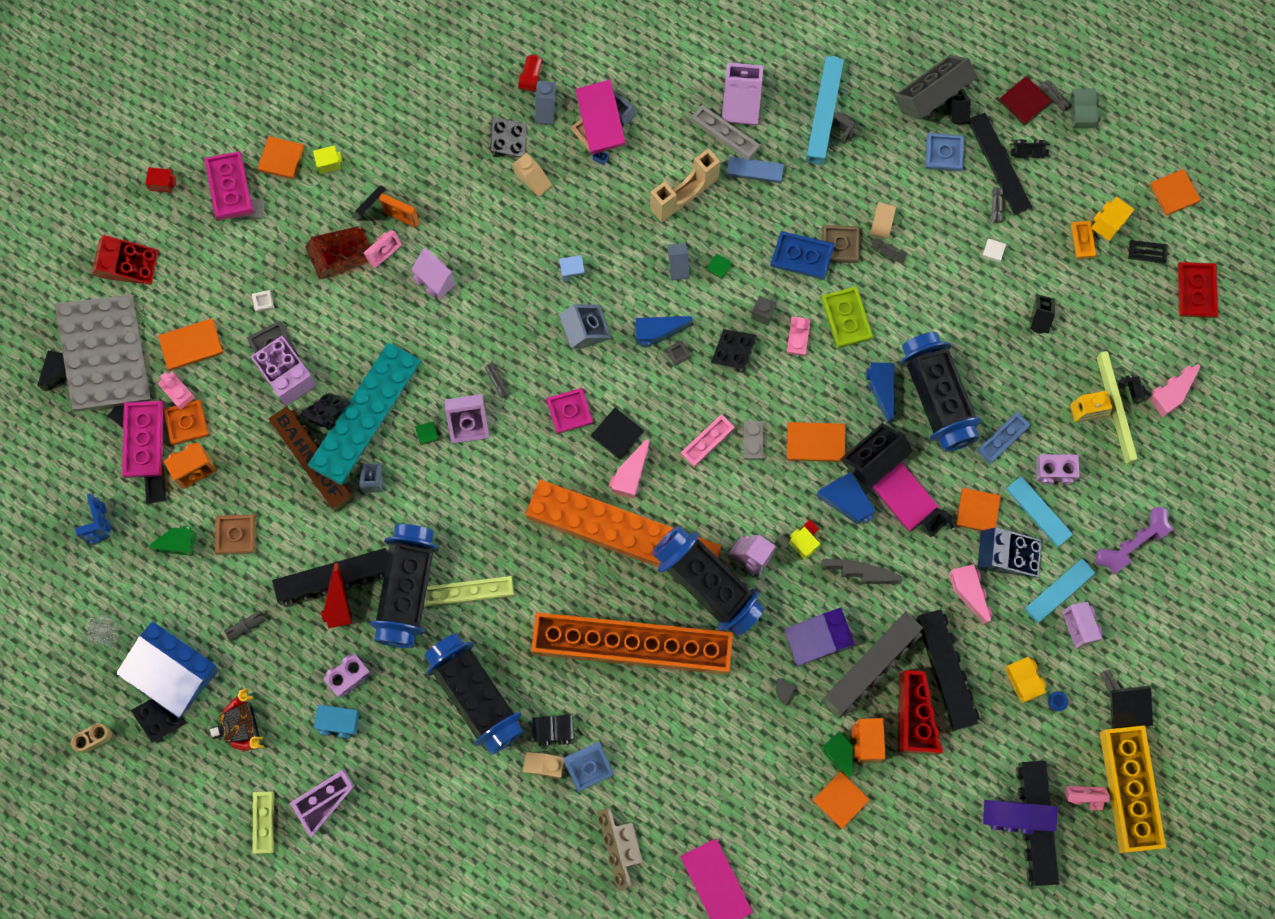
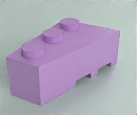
[727,535,776,576]
[290,769,354,837]

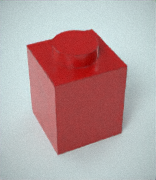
[145,167,176,193]

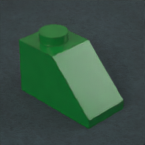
[150,526,196,556]
[820,731,853,778]

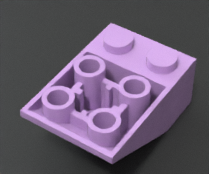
[722,63,763,125]
[251,336,317,406]

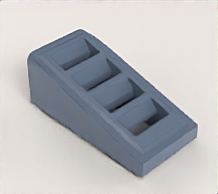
[614,92,637,126]

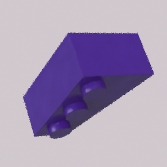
[983,800,1058,834]

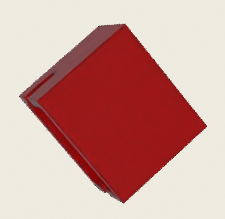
[801,519,819,536]

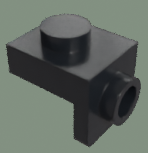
[1117,375,1146,404]
[920,507,954,538]

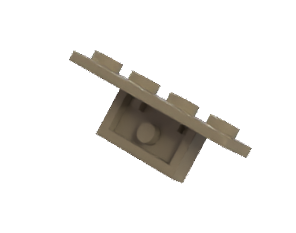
[598,807,643,891]

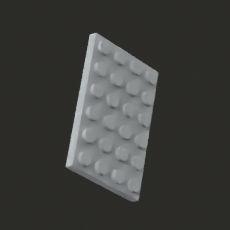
[55,295,151,412]

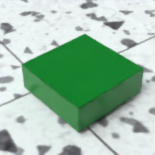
[706,254,732,279]
[415,421,439,446]

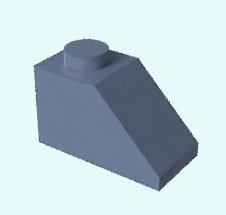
[535,81,557,125]

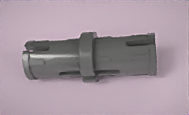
[224,611,265,641]

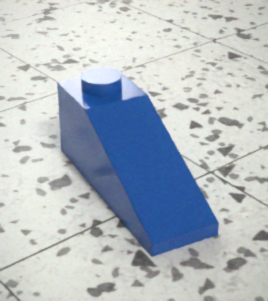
[636,316,692,347]
[866,362,894,423]

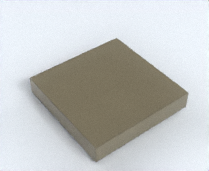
[822,225,860,263]

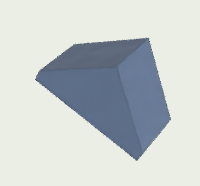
[667,243,689,280]
[359,463,383,493]

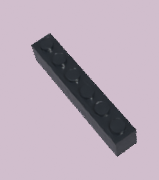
[272,548,388,607]
[916,609,980,732]
[1016,761,1059,886]

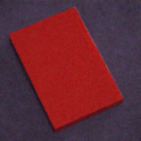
[1178,262,1218,318]

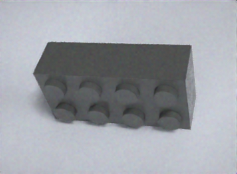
[894,55,977,118]

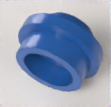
[1048,691,1068,712]

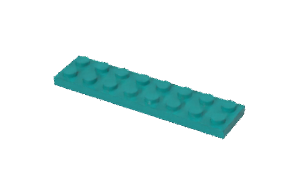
[308,342,421,486]

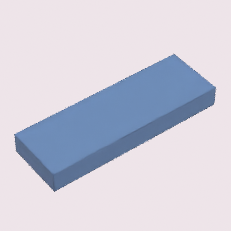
[726,156,784,183]
[977,412,1030,464]

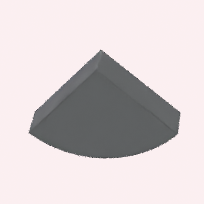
[776,678,796,705]

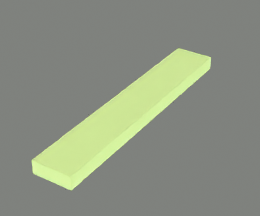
[1097,351,1137,465]
[424,576,514,607]

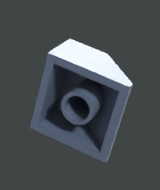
[559,304,612,348]

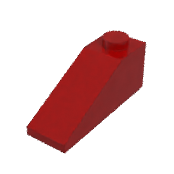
[321,563,352,629]

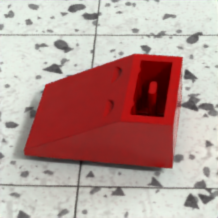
[91,235,159,285]

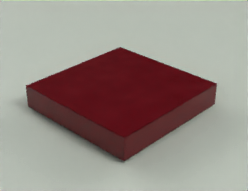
[999,76,1051,126]

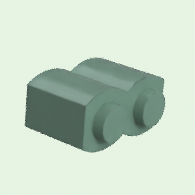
[1070,88,1101,128]

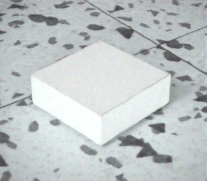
[982,238,1006,263]
[252,290,274,313]

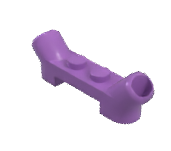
[1095,507,1174,575]

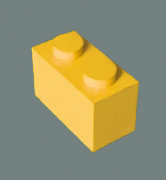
[1091,196,1135,241]

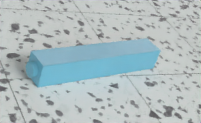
[806,56,844,165]

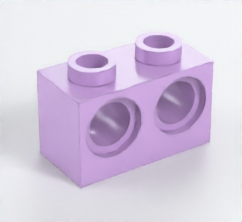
[1036,454,1079,485]
[323,654,372,699]

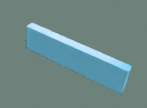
[1006,476,1073,548]
[1024,559,1095,624]

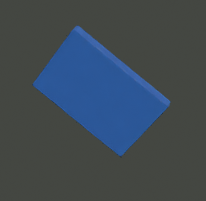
[770,231,835,280]

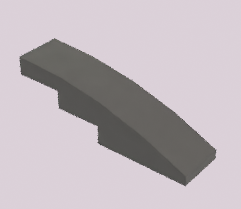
[821,559,902,584]

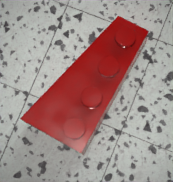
[898,670,943,755]

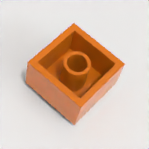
[164,442,217,489]
[851,718,885,763]

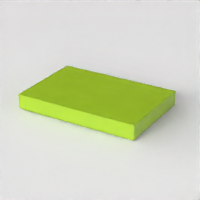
[821,286,874,349]

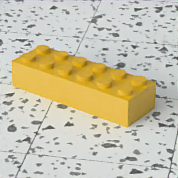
[1099,726,1166,854]

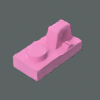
[364,230,402,268]
[787,317,811,356]
[157,372,195,410]
[1065,786,1110,810]

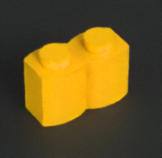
[1004,656,1047,703]

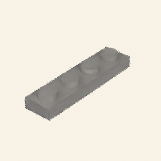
[691,105,760,161]

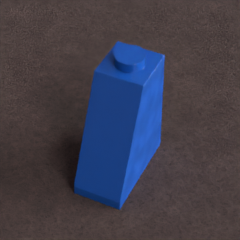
[817,472,875,524]

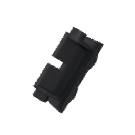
[1010,139,1050,159]

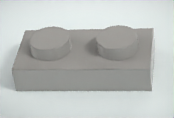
[743,421,763,460]

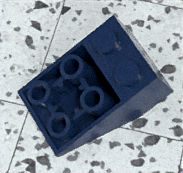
[977,527,1042,578]

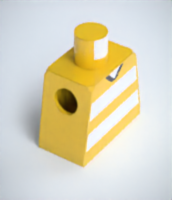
[1070,391,1112,422]

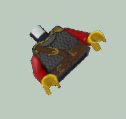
[210,688,264,751]

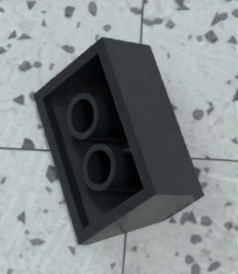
[840,423,913,488]

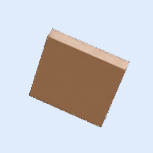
[215,514,255,555]

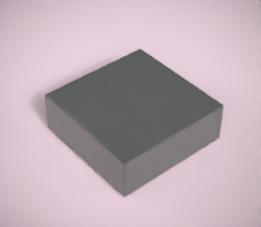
[666,340,691,366]

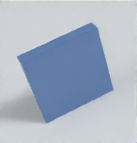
[925,133,964,172]
[563,742,614,792]

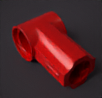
[518,54,542,92]

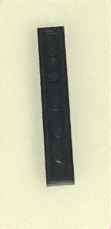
[968,113,1032,215]

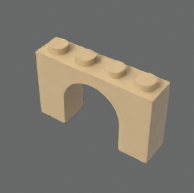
[650,148,720,223]

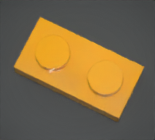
[1071,221,1096,259]

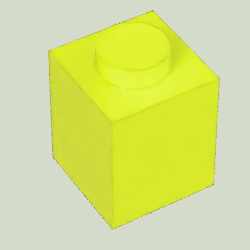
[313,145,343,174]
[789,527,820,560]

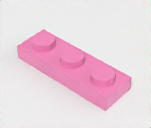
[681,414,735,467]

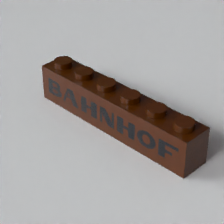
[268,406,354,513]

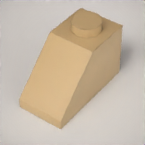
[513,153,552,197]
[522,752,565,780]

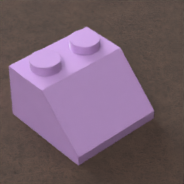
[411,248,455,300]
[445,394,489,443]
[1062,602,1103,649]

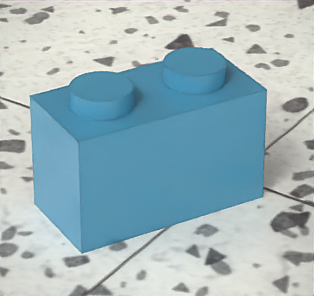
[314,705,360,739]

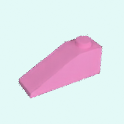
[609,440,650,499]

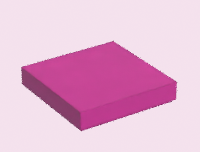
[546,388,593,434]

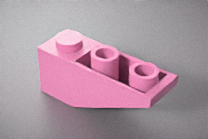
[1148,364,1200,418]
[949,564,992,625]

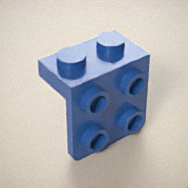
[75,493,112,545]

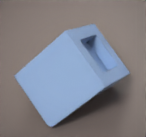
[559,255,584,282]

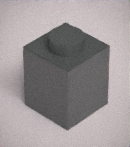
[751,295,777,326]

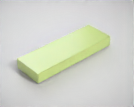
[253,791,274,854]

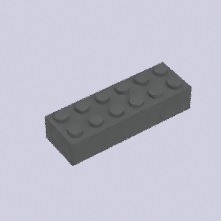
[821,611,923,718]

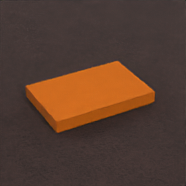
[158,318,224,371]
[787,422,845,462]

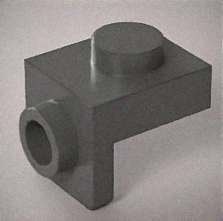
[832,111,856,143]

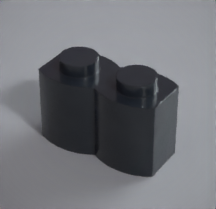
[533,715,574,746]

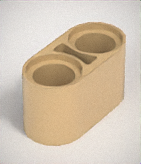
[870,202,896,239]
[71,724,112,753]

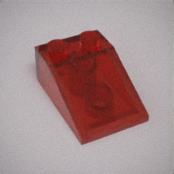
[305,226,370,280]

